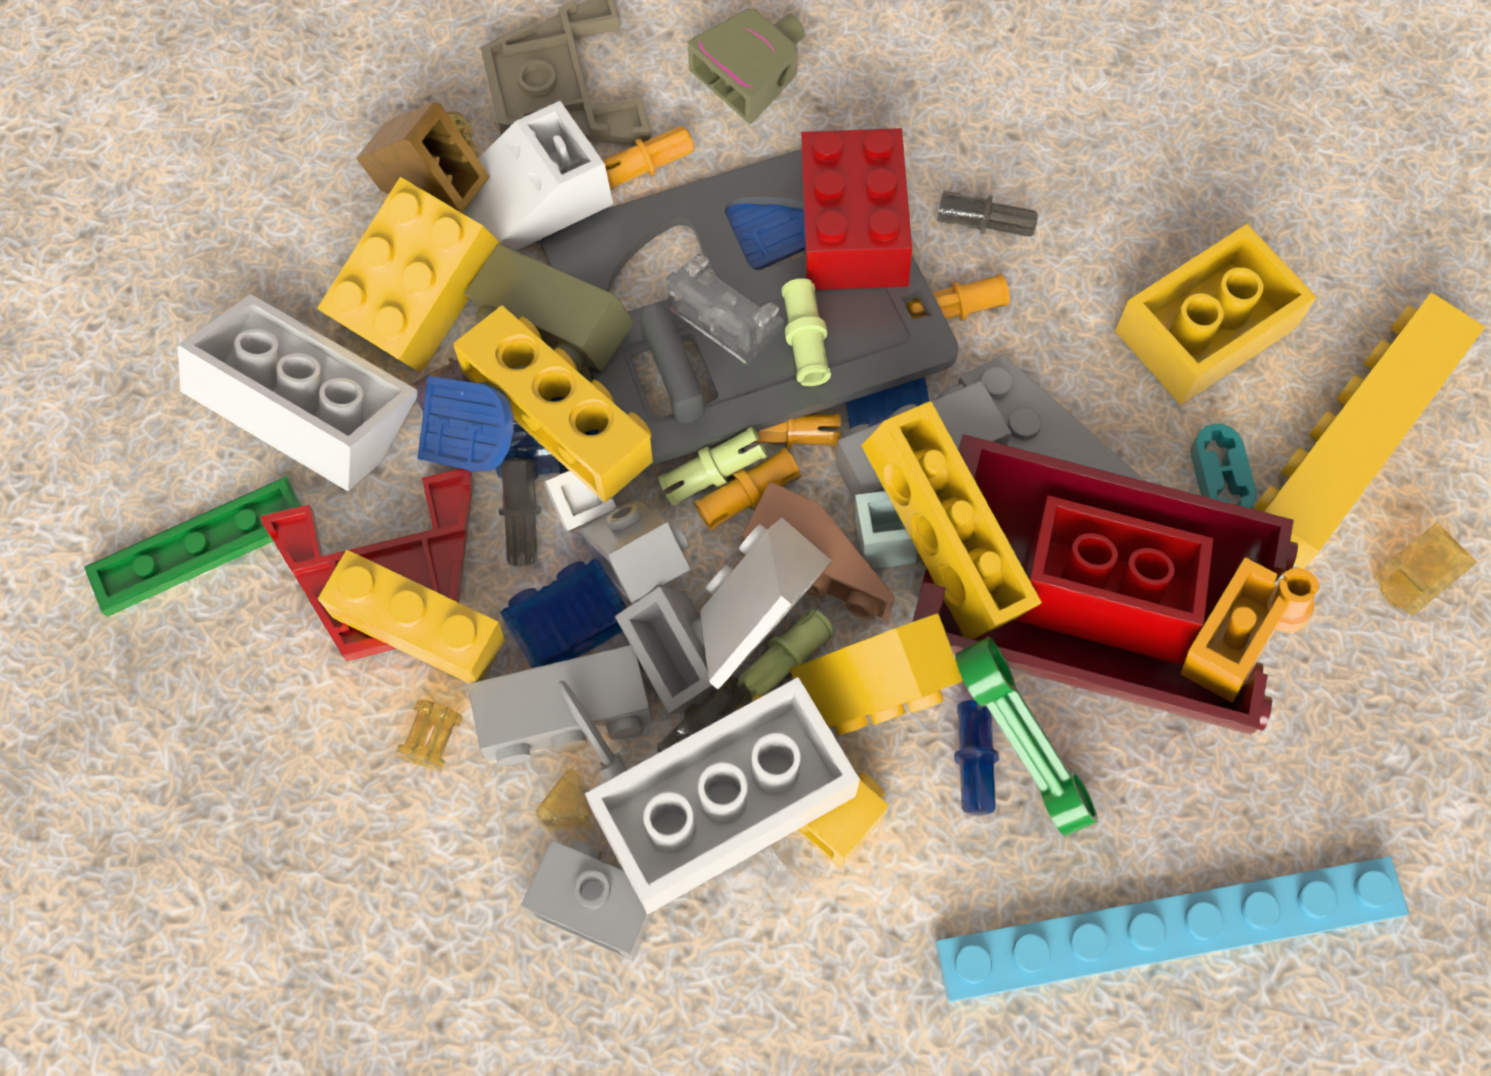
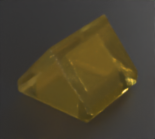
[535,768,593,831]

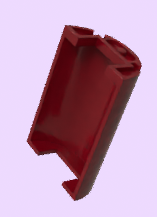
[912,434,1298,734]

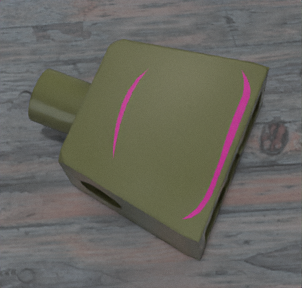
[688,9,805,124]

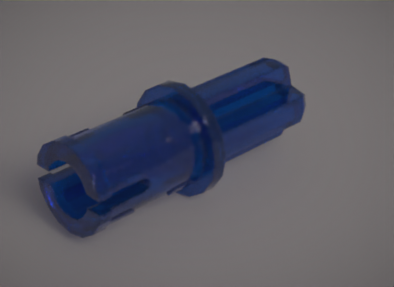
[954,700,1000,816]

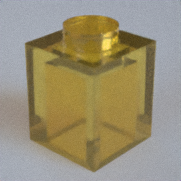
[1373,522,1477,617]

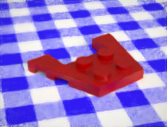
[261,468,474,661]

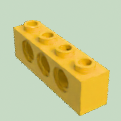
[453,305,653,503]
[861,401,1042,640]

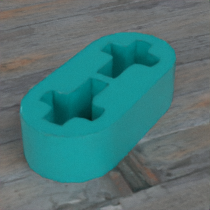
[1191,423,1257,509]

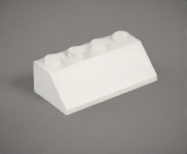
[178,294,417,491]

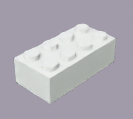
[585,677,860,914]

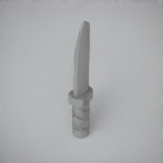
[558,680,628,782]

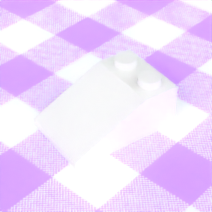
[700,518,832,689]

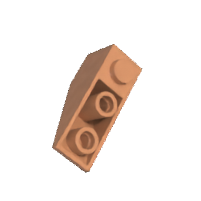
[741,482,895,621]

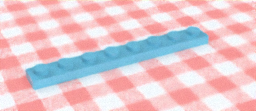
[935,856,1410,1003]

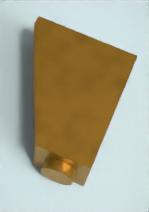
[356,102,490,213]

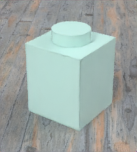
[854,491,918,569]

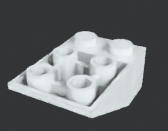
[462,101,613,251]

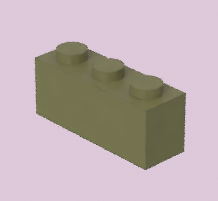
[464,244,635,372]

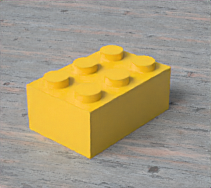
[317,177,502,373]
[1115,224,1317,405]

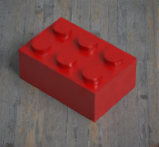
[801,128,912,290]
[1015,495,1213,665]

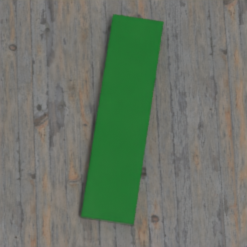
[84,476,301,617]

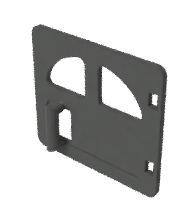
[541,149,959,467]

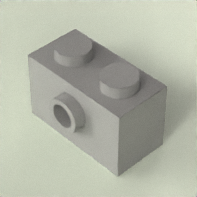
[579,497,691,603]
[615,586,738,714]
[520,838,656,961]

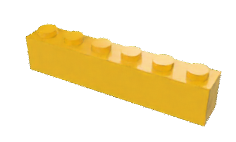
[1252,292,1486,569]

